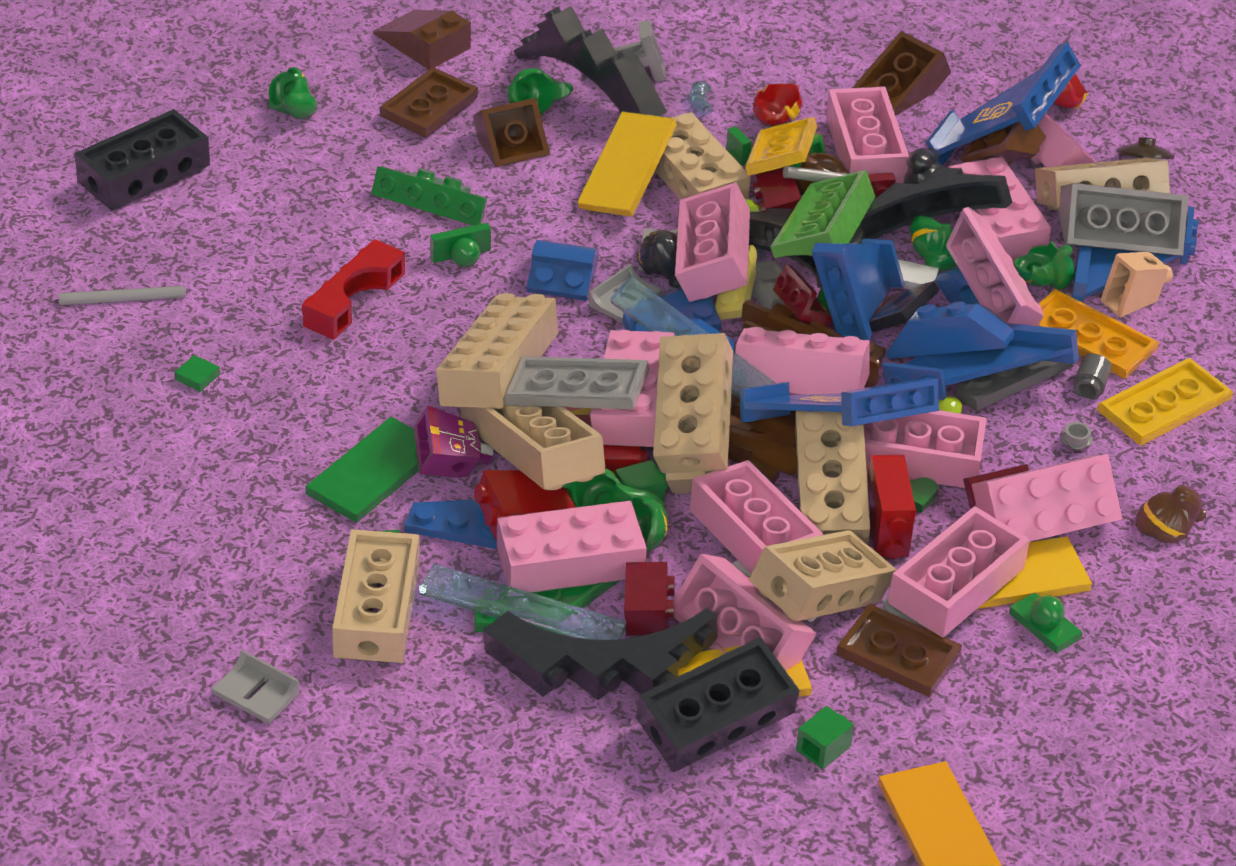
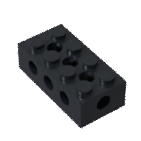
[74,109,210,211]
[636,637,800,772]

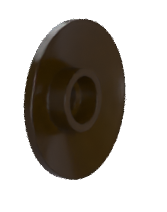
[1116,137,1175,159]

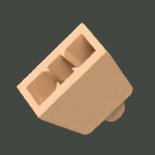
[1100,252,1173,317]

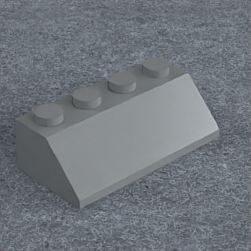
[1059,183,1188,256]

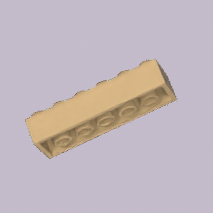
[436,293,559,409]
[460,405,606,490]

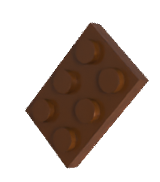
[380,67,478,138]
[836,604,962,698]

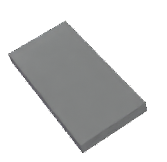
[504,356,649,409]

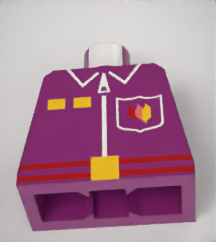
[413,406,493,478]

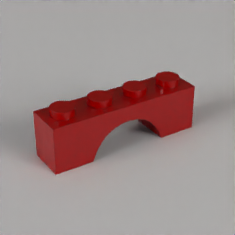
[301,239,405,340]

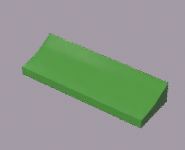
[771,170,875,258]

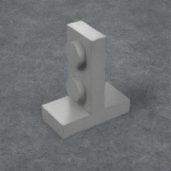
[614,19,666,81]

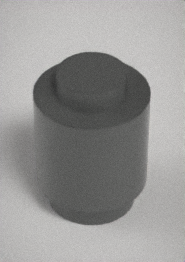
[1074,354,1112,400]

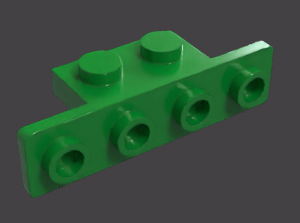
[371,166,487,226]

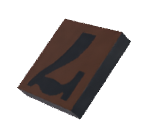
[869,280,940,333]

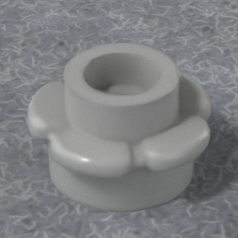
[1061,422,1093,450]

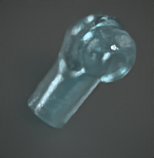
[688,80,713,116]

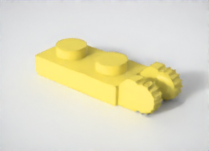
[715,245,757,320]

